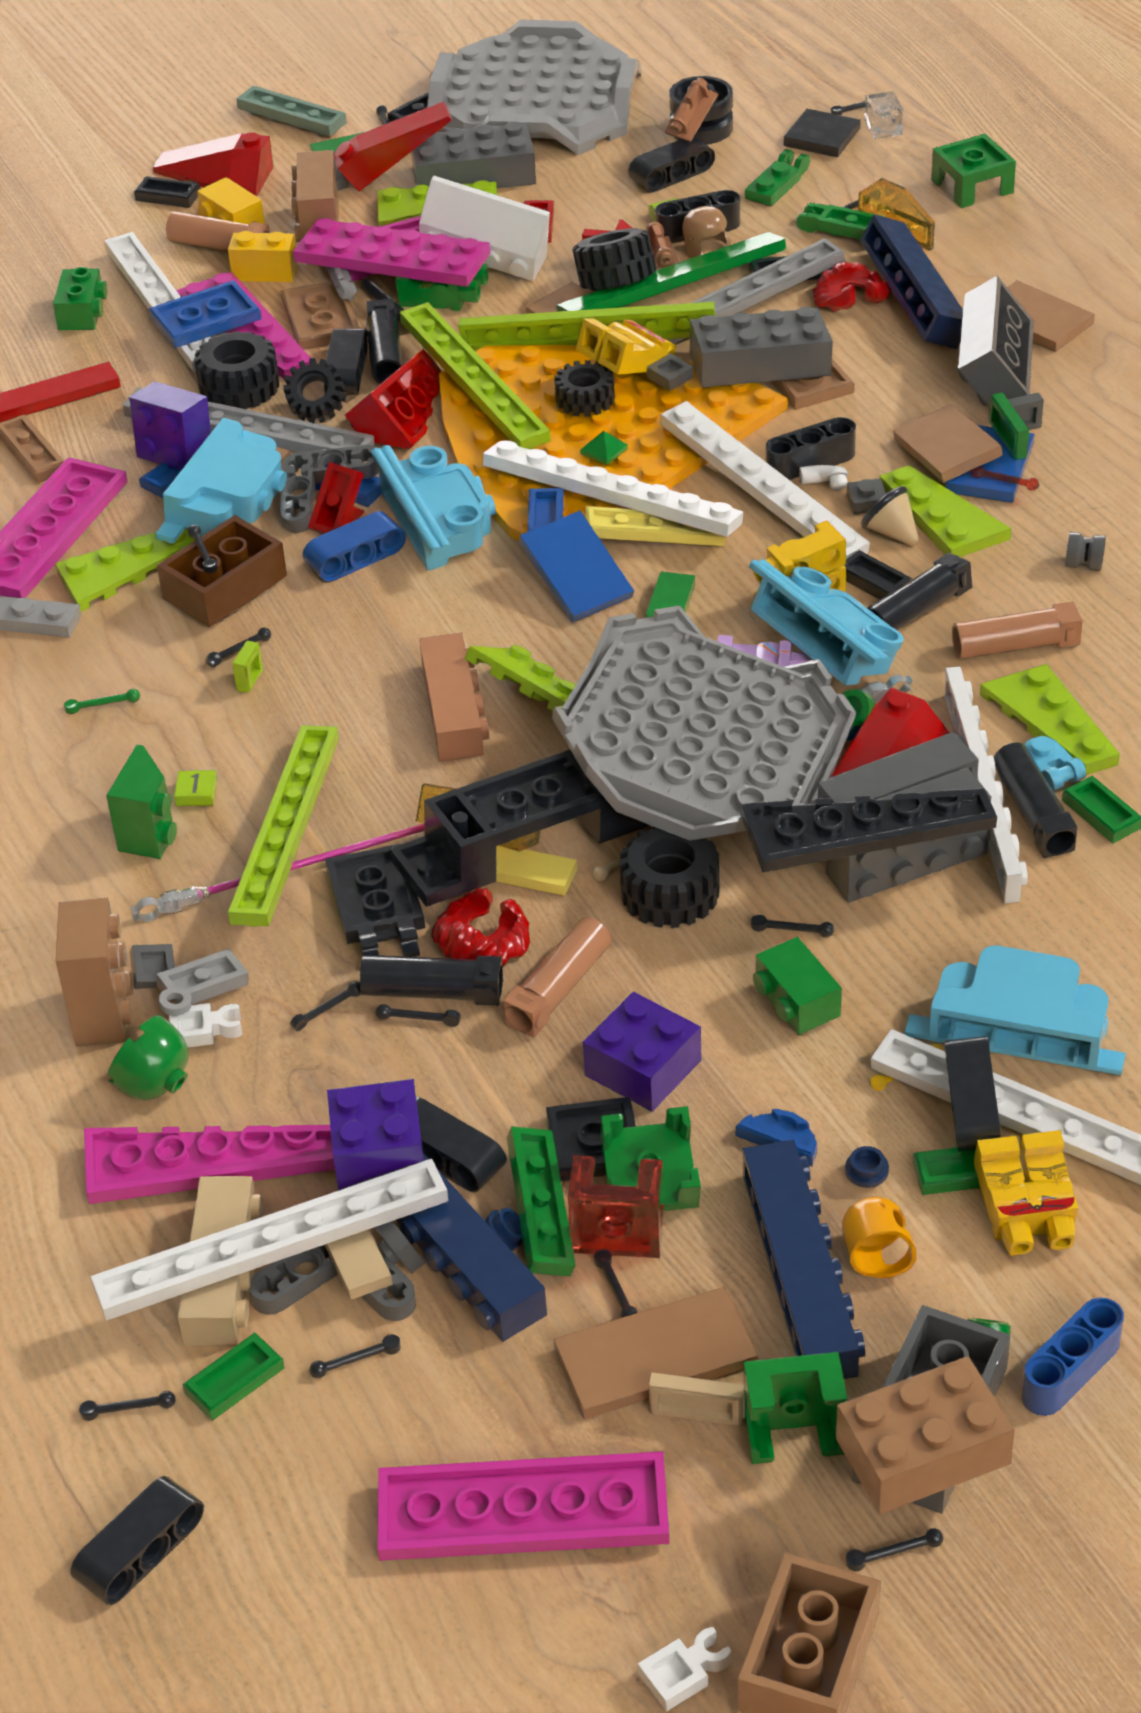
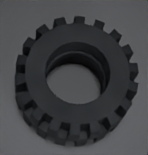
[572,228,657,290]
[194,331,280,409]
[619,827,720,928]

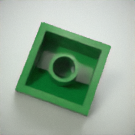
[106,744,177,859]

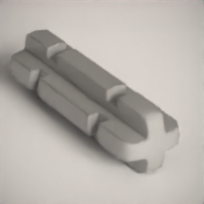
[326,266,357,301]

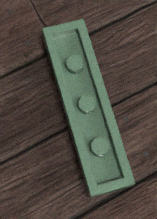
[236,86,347,136]

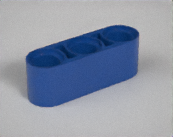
[302,511,406,582]
[1022,1297,1124,1416]

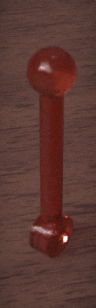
[970,466,1040,491]

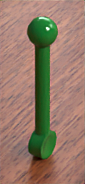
[64,688,140,714]

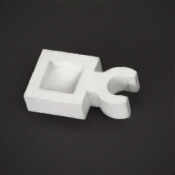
[169,1003,242,1048]
[637,1627,732,1712]

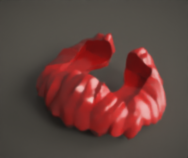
[813,261,891,312]
[431,888,530,967]

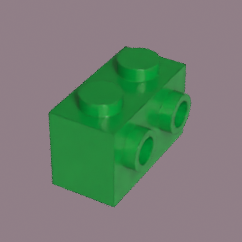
[53,267,108,330]
[753,936,842,1035]

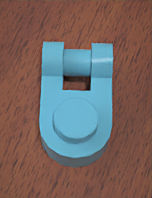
[1025,736,1086,791]

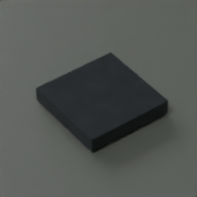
[784,108,861,157]
[546,1097,636,1181]

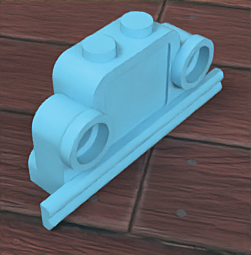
[156,418,287,544]
[371,445,496,571]
[749,559,904,685]
[904,945,1126,1075]

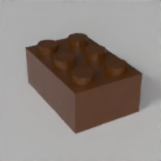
[157,515,287,627]

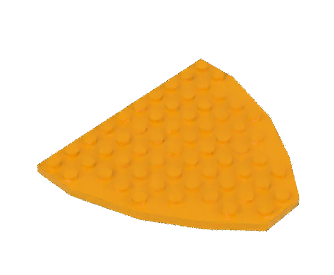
[439,345,788,542]

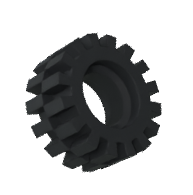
[283,358,346,423]
[554,360,615,417]

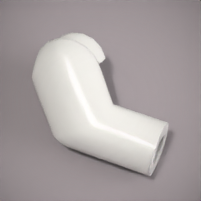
[799,465,848,490]

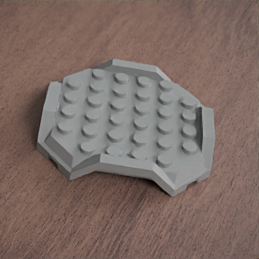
[427,20,642,155]
[552,606,856,841]

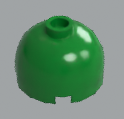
[107,1015,189,1101]

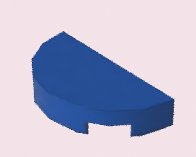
[736,1109,817,1167]

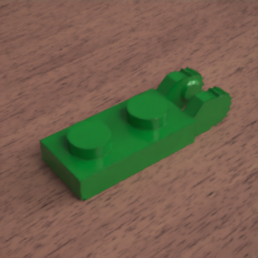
[745,149,811,206]
[795,202,885,241]

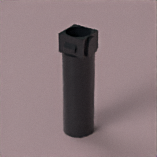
[366,299,403,384]
[867,553,973,631]
[994,742,1078,858]
[360,955,504,1006]

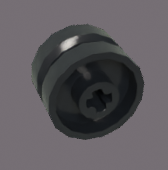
[669,76,733,145]

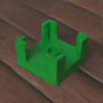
[931,133,1016,208]
[600,1106,701,1217]
[744,1352,848,1464]

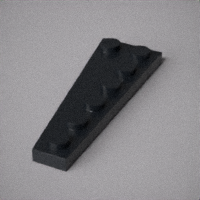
[740,788,997,873]

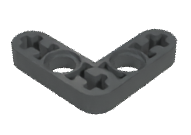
[280,445,379,533]
[249,1245,416,1321]

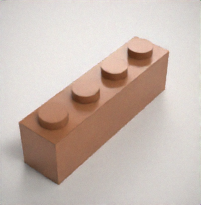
[419,632,489,761]

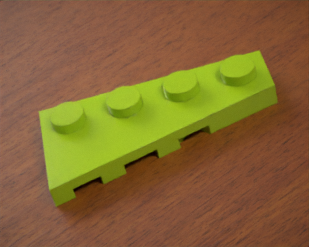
[377,180,497,227]
[880,465,1012,557]
[55,528,195,612]
[464,645,576,711]
[980,664,1120,775]

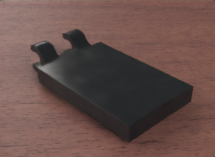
[325,844,426,957]

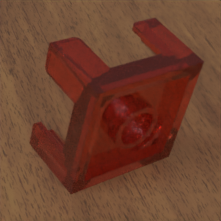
[568,1155,664,1258]

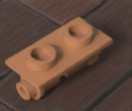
[664,78,718,142]
[646,222,679,270]

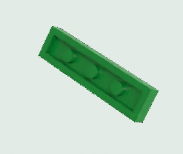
[506,1126,576,1277]

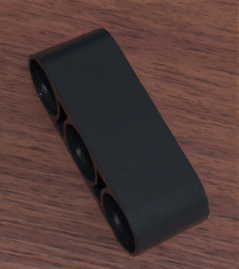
[628,137,715,192]
[655,190,740,243]
[324,328,368,394]
[766,417,856,480]
[944,1036,1001,1152]
[416,1097,507,1192]
[70,1476,204,1605]

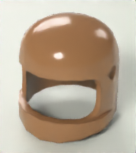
[683,206,731,258]

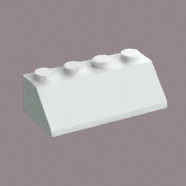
[419,176,550,281]

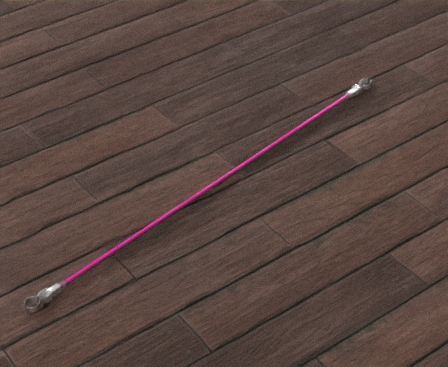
[130,675,913,922]

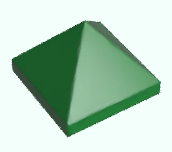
[580,431,628,465]

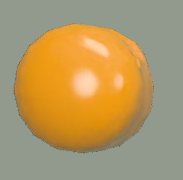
[842,1196,917,1278]

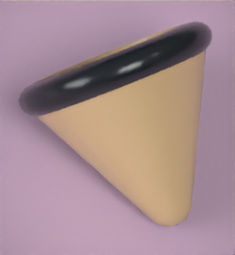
[861,486,919,546]

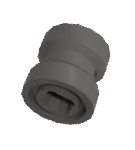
[1065,532,1106,571]

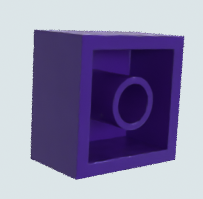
[129,381,211,470]
[583,991,702,1112]
[327,1079,424,1190]

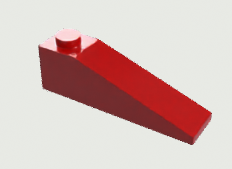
[333,102,452,192]
[153,132,274,197]
[345,348,443,449]
[831,687,950,777]

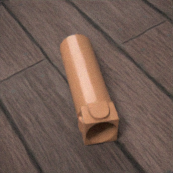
[166,211,270,252]
[952,601,1083,659]
[503,917,612,1038]

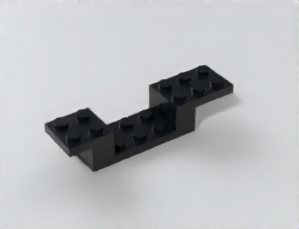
[390,749,650,907]

